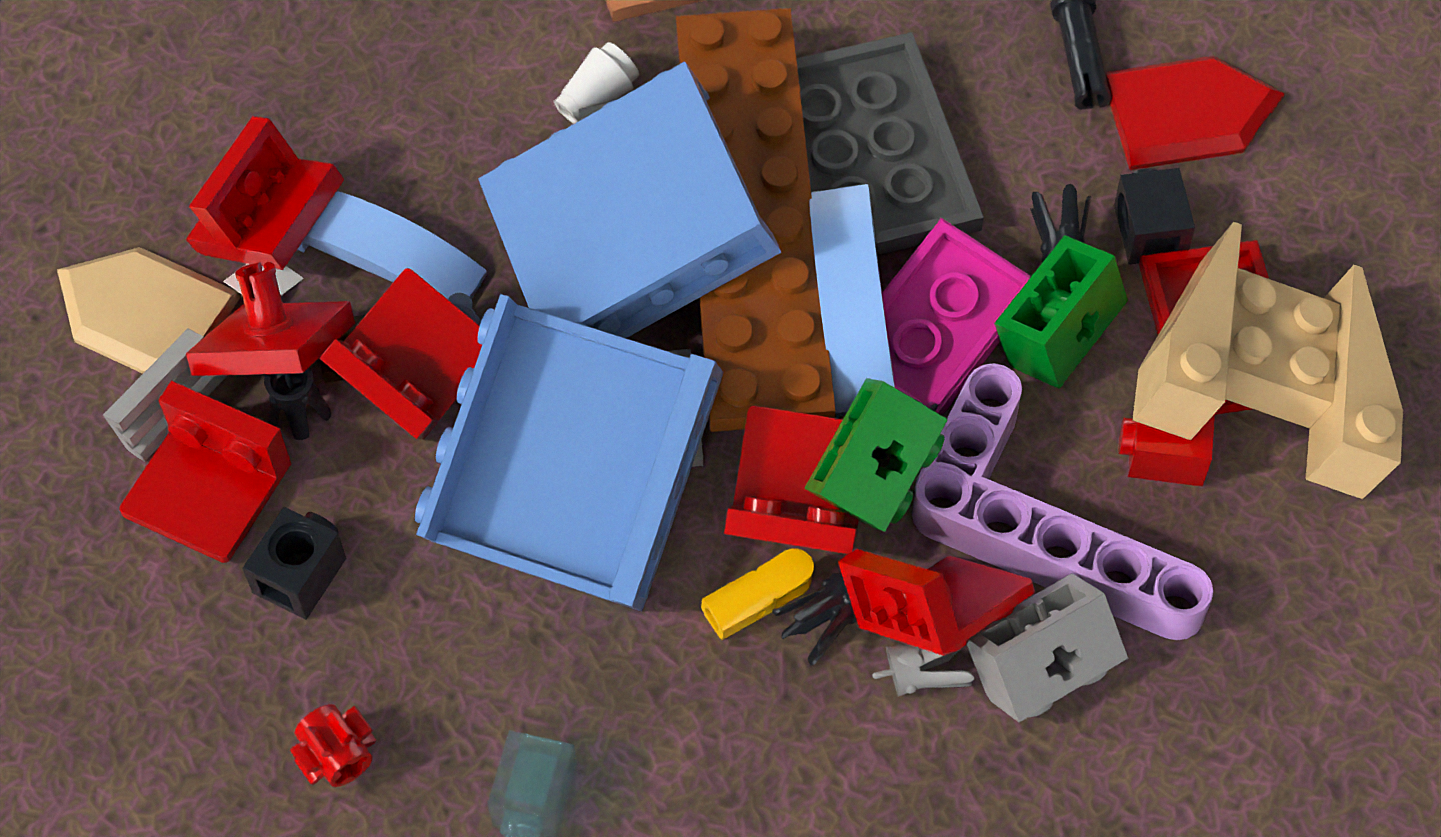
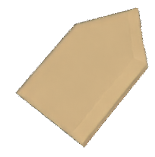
[57,247,241,377]

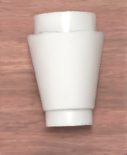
[554,42,639,124]

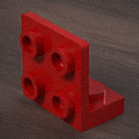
[319,268,482,440]
[119,380,291,563]
[724,405,859,554]
[838,549,1035,656]

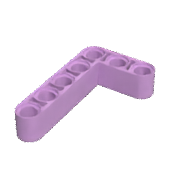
[912,363,1213,640]

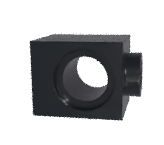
[1114,168,1195,265]
[242,507,347,620]

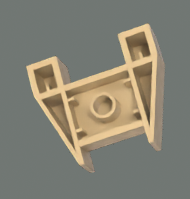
[1133,222,1403,499]

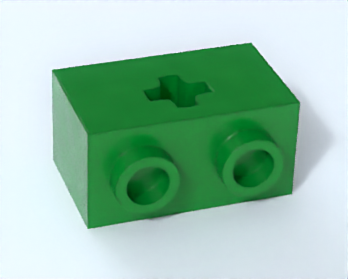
[994,235,1128,389]
[804,378,948,532]

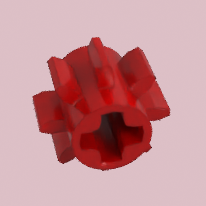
[290,704,377,787]

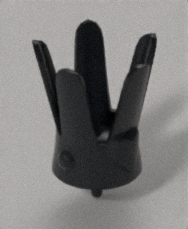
[1030,184,1091,263]
[264,367,331,440]
[772,573,857,666]

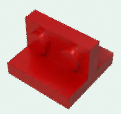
[186,116,345,270]

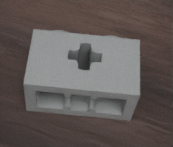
[967,573,1128,722]

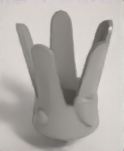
[872,644,974,697]

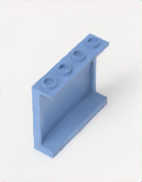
[478,61,781,338]
[415,294,724,612]

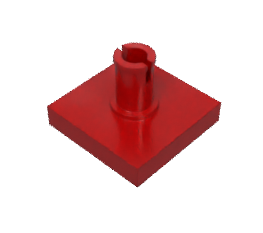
[186,262,355,376]

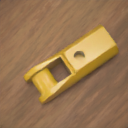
[701,548,814,640]

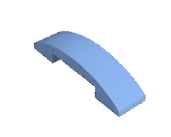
[809,184,895,418]
[297,191,487,299]

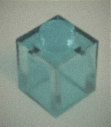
[487,730,577,837]

